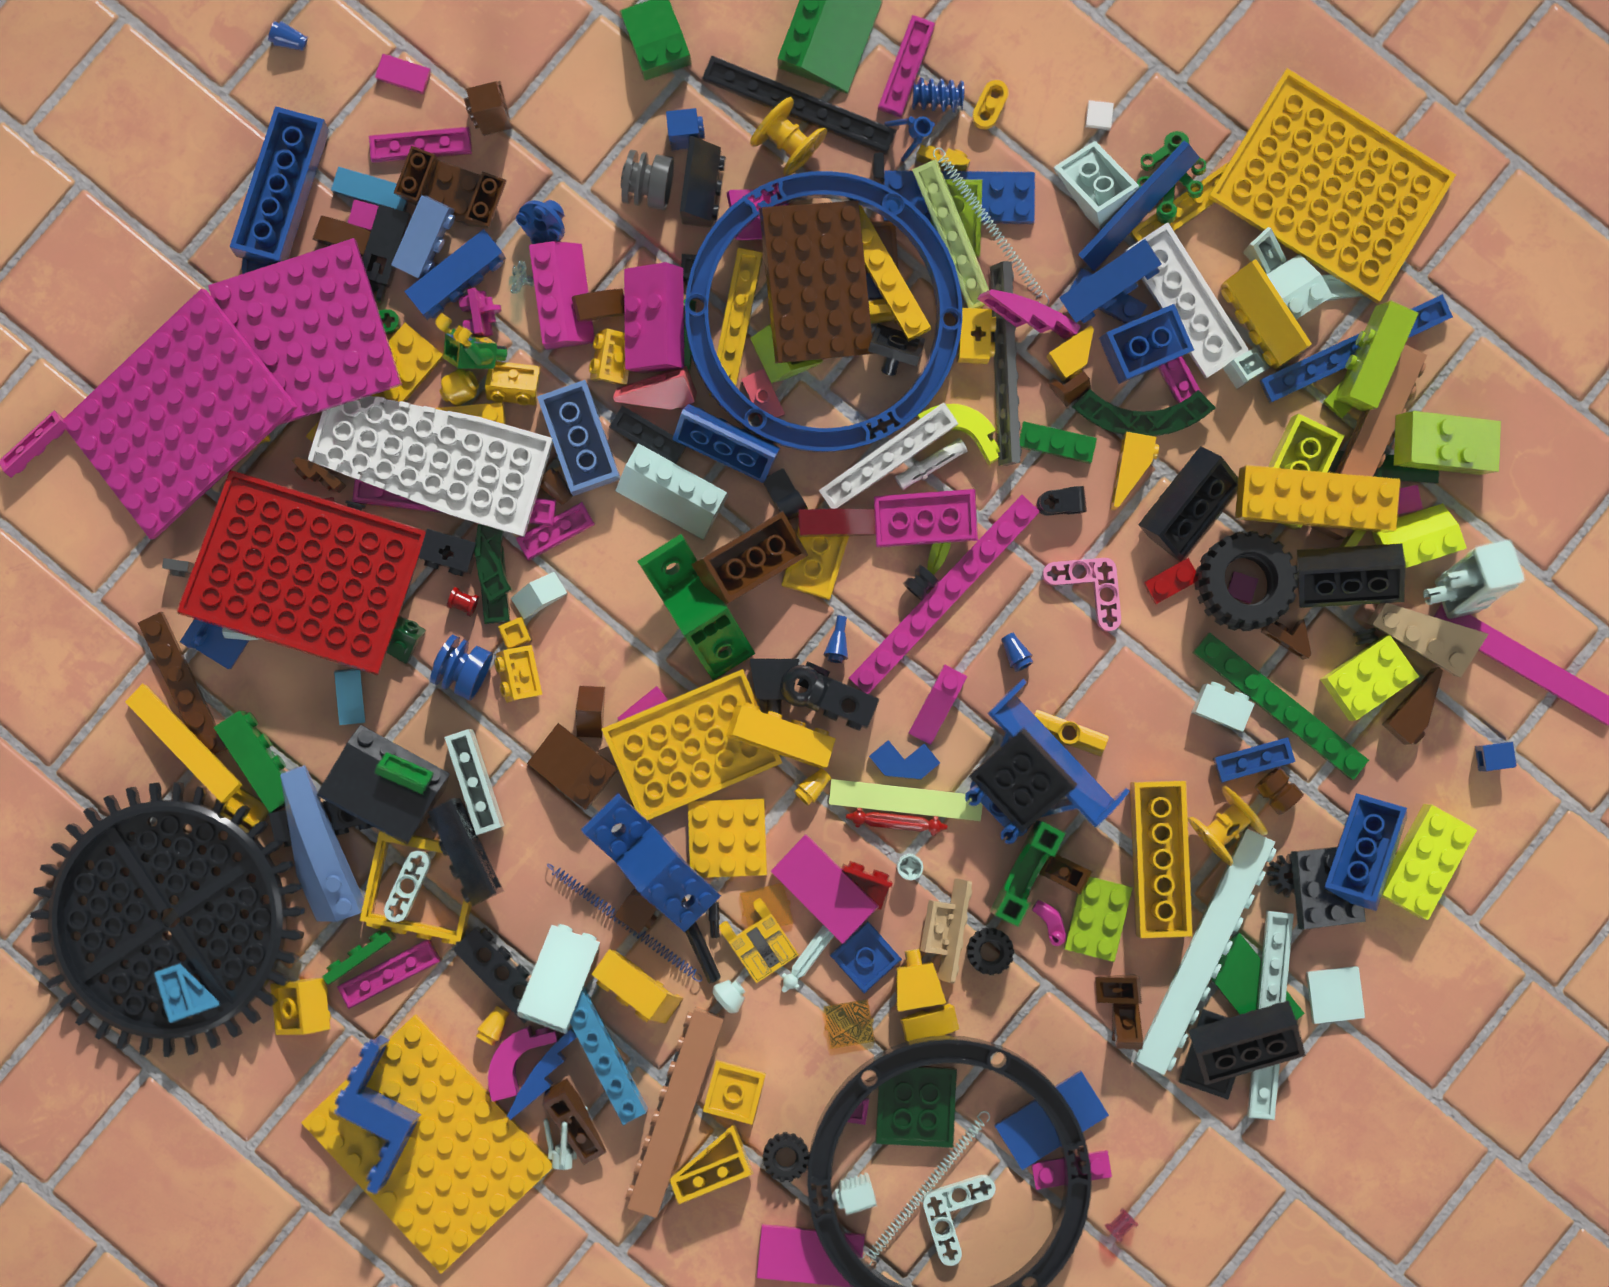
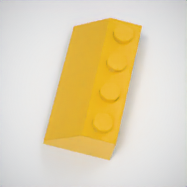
[1221,259,1312,370]

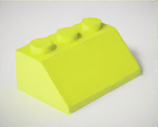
[1372,503,1467,568]

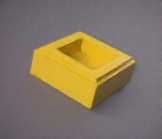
[498,617,532,649]

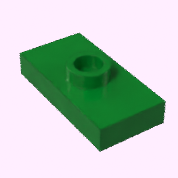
[375,752,434,794]

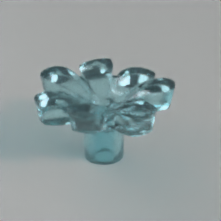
[508,261,534,293]

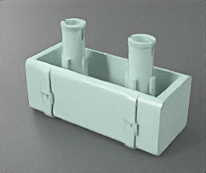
[1423,540,1524,619]

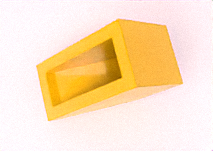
[1046,325,1094,382]

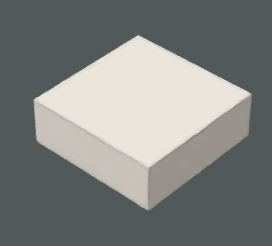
[1085,100,1114,130]

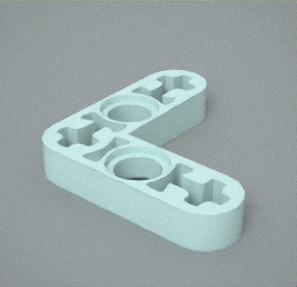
[923,1175,996,1266]

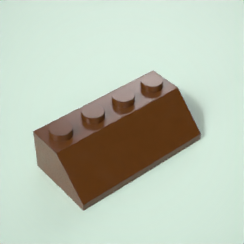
[691,511,808,604]

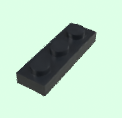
[609,406,687,464]

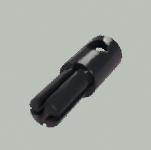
[708,902,720,938]

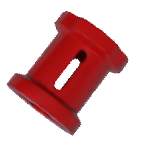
[447,587,479,617]

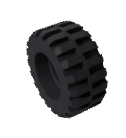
[1195,531,1299,631]

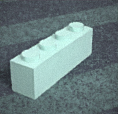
[444,729,505,835]

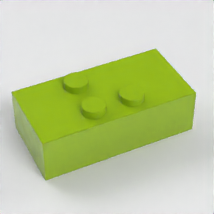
[1335,301,1419,411]
[1394,411,1501,475]

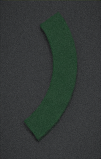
[1072,389,1216,436]
[475,524,513,604]

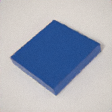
[830,921,902,993]

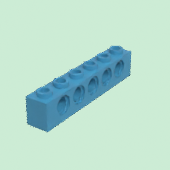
[570,986,648,1125]

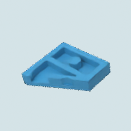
[154,964,220,1023]

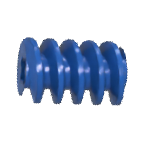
[912,77,965,113]

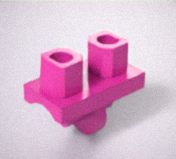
[459,288,502,337]

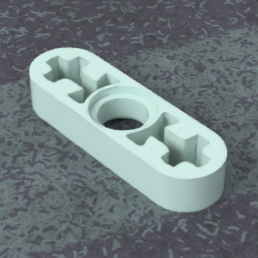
[384,851,431,922]

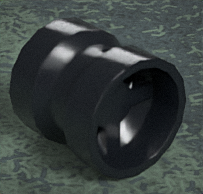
[903,565,939,600]

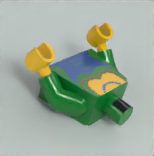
[435,313,507,369]

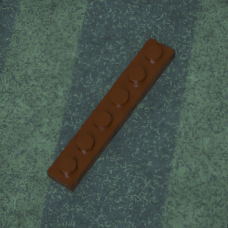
[138,612,227,755]

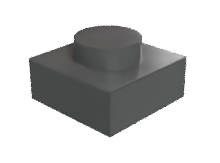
[162,558,194,577]

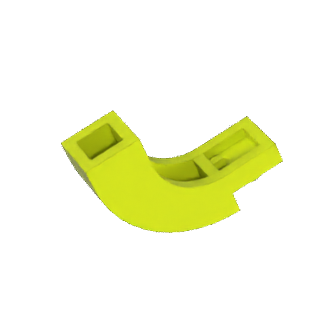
[917,404,1000,465]

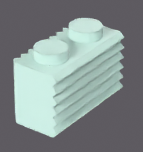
[835,1172,877,1215]

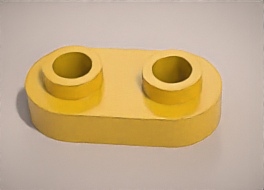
[972,80,1009,130]

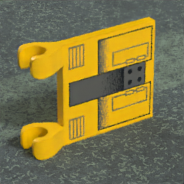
[719,898,799,983]

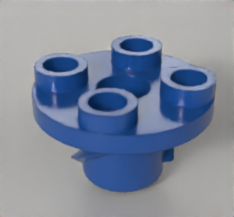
[516,200,565,244]

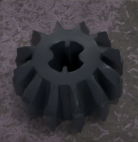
[1266,854,1295,898]

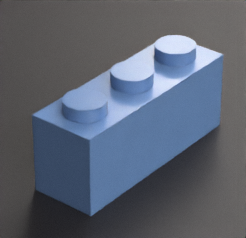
[391,195,455,279]

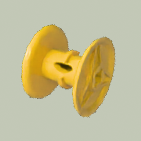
[749,97,827,176]
[1188,786,1268,866]

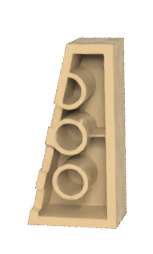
[1367,603,1488,678]

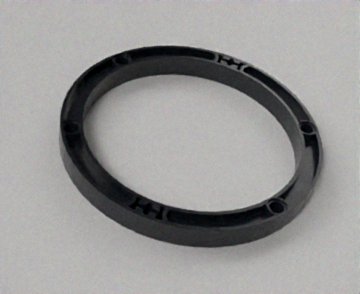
[807,1035,1092,1287]

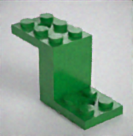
[637,534,756,680]

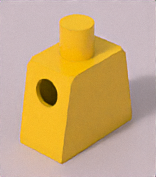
[896,949,946,1012]

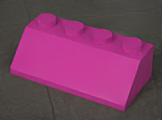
[529,241,595,350]

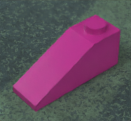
[908,665,967,745]

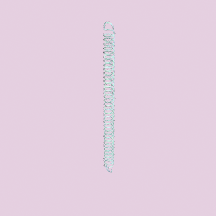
[933,148,1049,306]
[863,1111,990,1265]

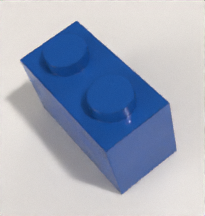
[666,108,705,151]

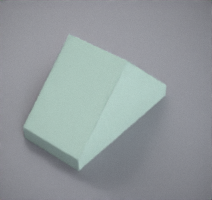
[1243,227,1287,274]
[1223,347,1270,389]
[511,572,568,620]

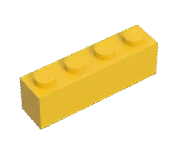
[726,703,836,769]

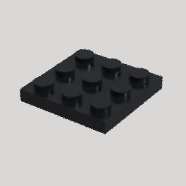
[969,727,1078,833]
[1291,847,1366,929]

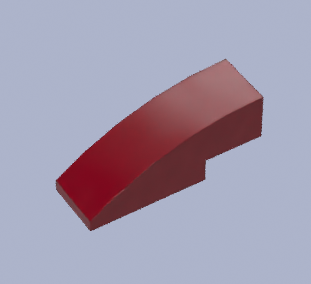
[799,509,876,537]

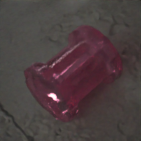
[1104,1208,1139,1243]

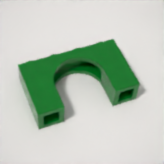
[990,821,1066,927]

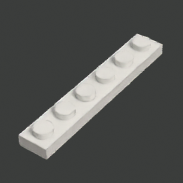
[819,402,959,509]

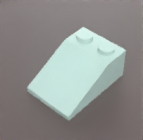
[1054,141,1139,231]

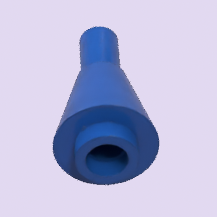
[823,615,848,663]

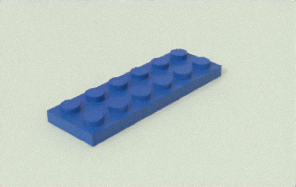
[884,170,1035,224]

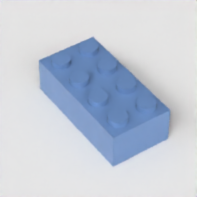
[537,380,621,496]

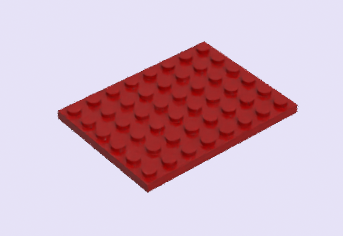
[177,470,426,676]

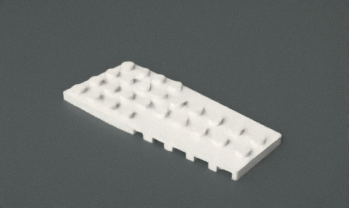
[308,396,553,537]

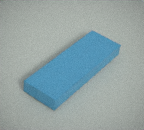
[331,167,408,212]

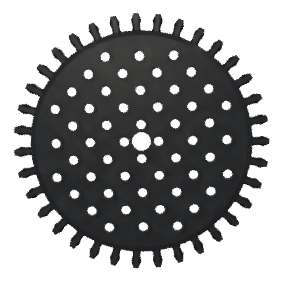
[30,782,305,1057]

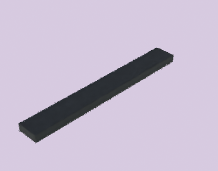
[702,55,897,155]

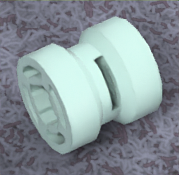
[896,854,923,880]

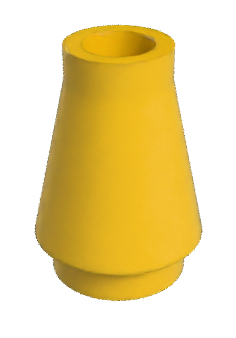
[794,768,832,806]
[476,1006,509,1046]

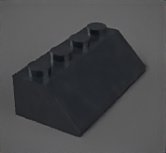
[1138,446,1238,562]
[1297,543,1406,608]
[427,798,504,906]
[1188,1000,1306,1085]

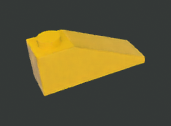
[1110,432,1159,510]

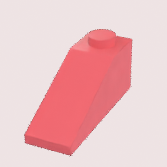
[613,366,697,410]

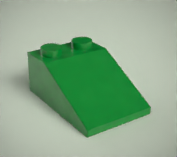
[620,0,692,81]

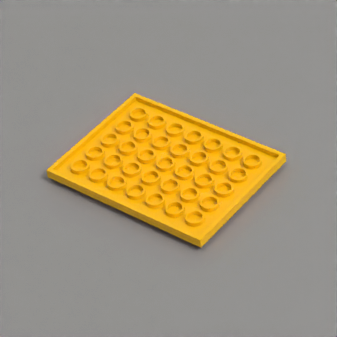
[1208,68,1456,303]
[301,1014,552,1274]

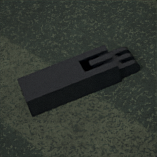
[362,204,412,303]

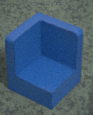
[1475,742,1517,771]

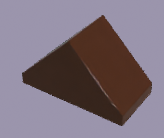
[576,686,605,738]
[1095,974,1142,1004]

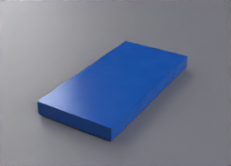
[994,1070,1109,1170]

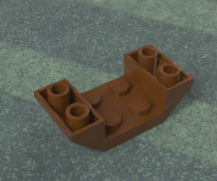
[394,146,507,228]

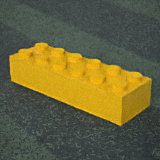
[1235,465,1400,533]
[1130,781,1192,938]

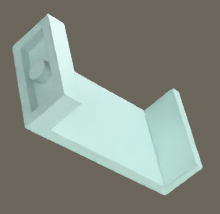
[517,924,600,1034]

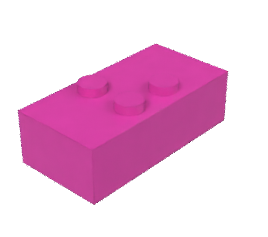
[624,262,684,374]

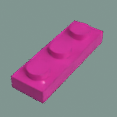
[0,410,68,478]
[1031,1150,1112,1190]

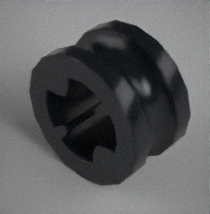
[1353,628,1379,646]

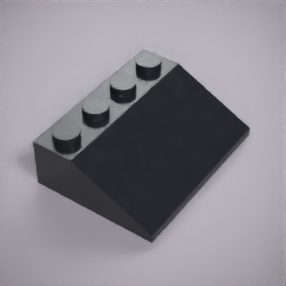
[317,724,450,845]

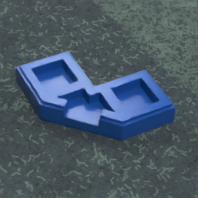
[869,740,940,779]

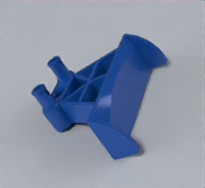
[965,679,1130,844]

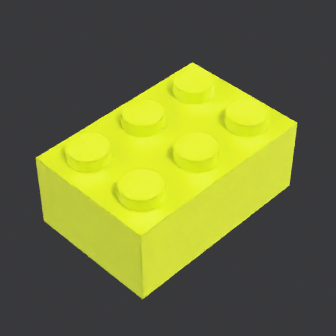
[1320,635,1419,721]

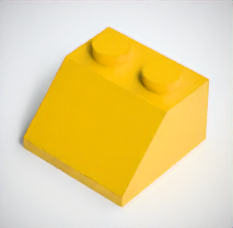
[270,978,331,1035]

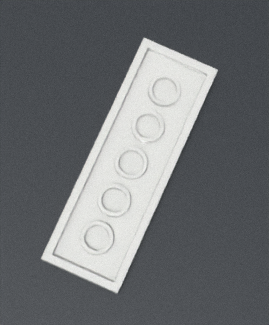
[1124,222,1249,379]

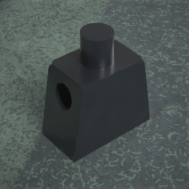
[750,659,799,715]

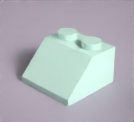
[1266,254,1333,319]

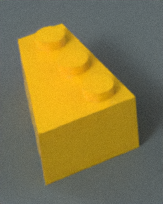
[591,949,683,1024]
[669,1125,754,1204]

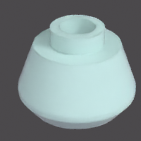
[712,980,746,1013]

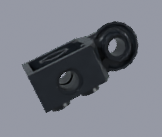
[780,665,880,731]

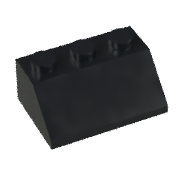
[680,136,726,228]

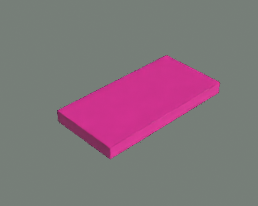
[874,489,978,548]
[771,834,879,944]
[757,1224,865,1287]

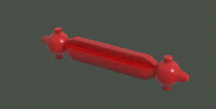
[846,808,948,836]

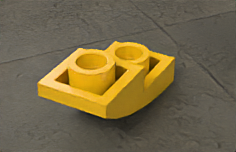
[915,144,970,171]
[900,1004,959,1042]

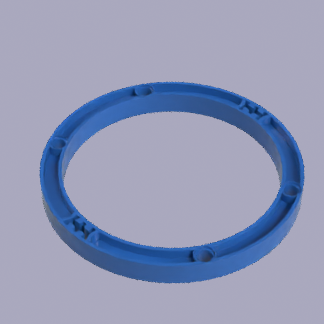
[685,171,962,452]

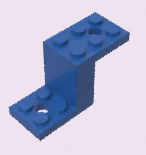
[581,794,721,932]
[334,1035,421,1194]

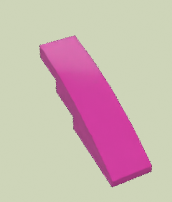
[977,289,1081,339]

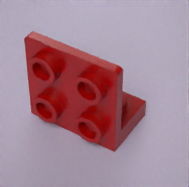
[841,861,893,910]

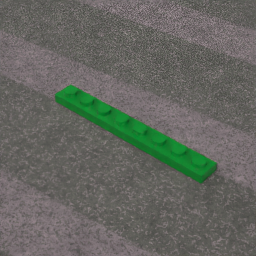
[1192,632,1369,780]

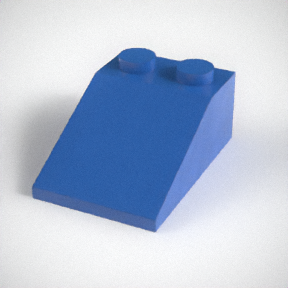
[1099,304,1194,384]

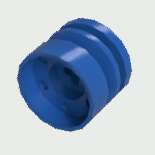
[430,634,493,701]

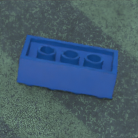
[672,404,780,483]
[1325,793,1407,911]

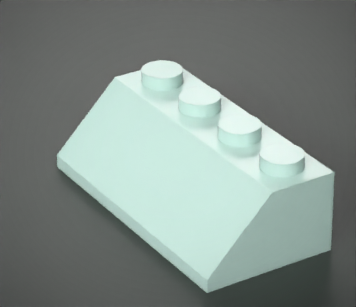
[615,443,728,540]

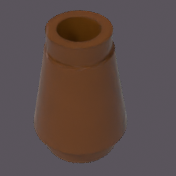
[540,468,573,505]

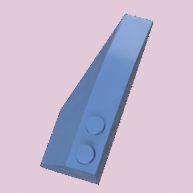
[280,765,364,922]

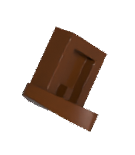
[1048,371,1091,407]

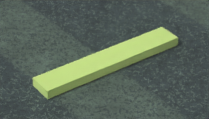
[912,159,989,308]
[829,779,983,821]

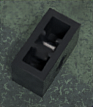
[418,529,476,577]

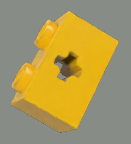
[958,308,996,364]

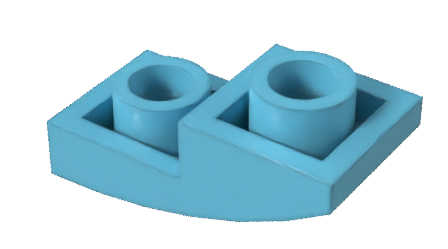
[334,669,365,725]

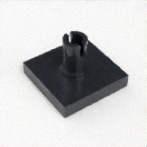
[868,324,925,376]

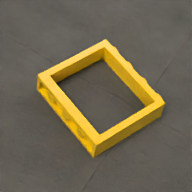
[359,830,472,945]

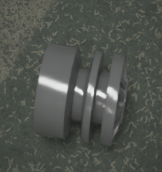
[621,150,674,210]

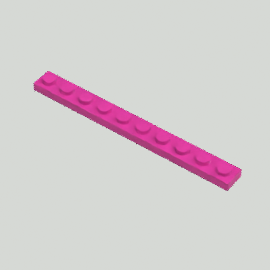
[848,495,1040,694]

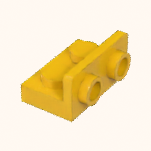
[589,328,629,386]
[485,361,541,405]
[494,645,543,703]

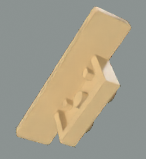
[920,878,972,983]

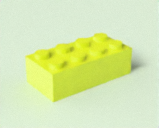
[1268,414,1345,530]
[1381,804,1477,920]

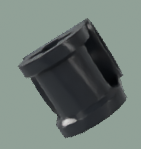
[1036,486,1087,516]

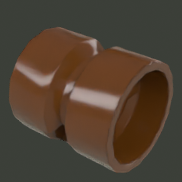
[1254,766,1304,815]

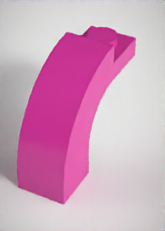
[488,1025,560,1102]

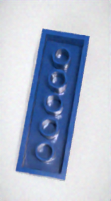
[230,106,329,266]

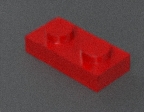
[1143,558,1198,605]

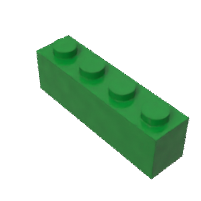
[213,710,286,813]

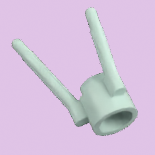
[543,1107,588,1170]

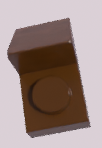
[1261,619,1311,660]
[1039,854,1092,895]
[1112,1003,1143,1050]

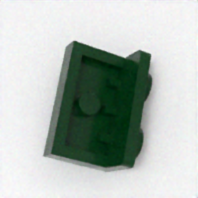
[387,615,426,664]

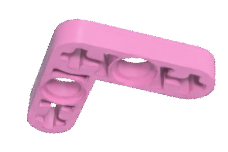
[1042,558,1121,632]

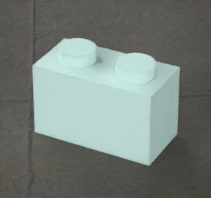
[1191,681,1255,732]

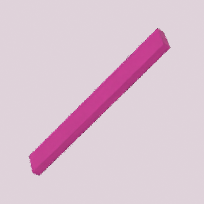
[352,479,557,526]
[1434,603,1609,725]

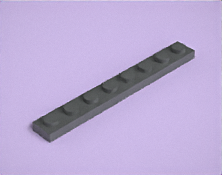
[990,261,1022,466]

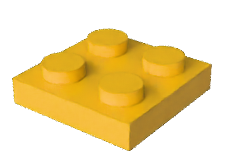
[703,1060,766,1125]

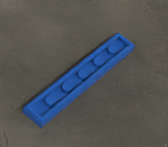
[1078,141,1200,271]

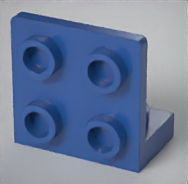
[180,619,249,669]

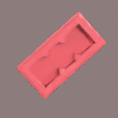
[741,369,785,423]

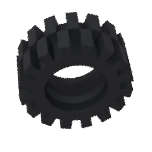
[967,928,1014,975]
[763,1132,809,1182]

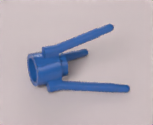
[884,116,935,162]

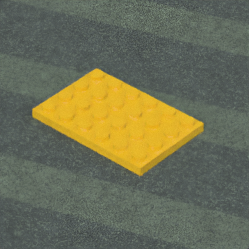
[601,669,782,820]

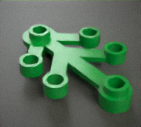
[1137,131,1206,224]

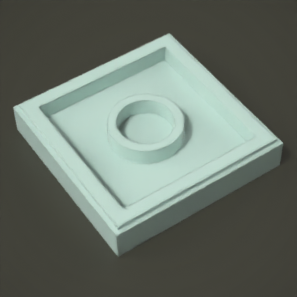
[1306,966,1365,1024]

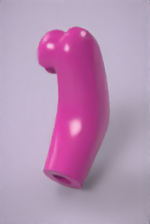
[1032,899,1066,946]

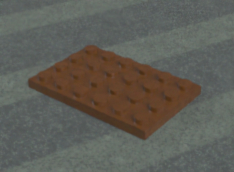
[759,201,874,364]

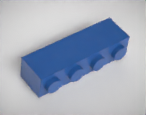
[404,229,506,320]
[1059,239,1162,324]

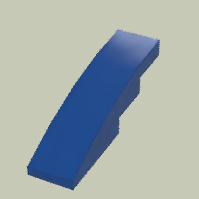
[507,1028,577,1120]

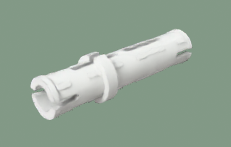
[895,438,968,490]

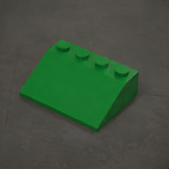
[777,0,882,94]

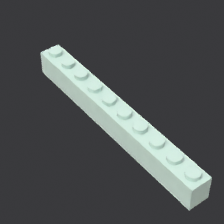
[1135,828,1277,1075]

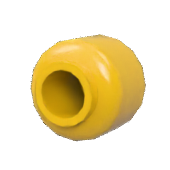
[439,368,479,406]

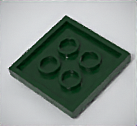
[876,1067,957,1148]

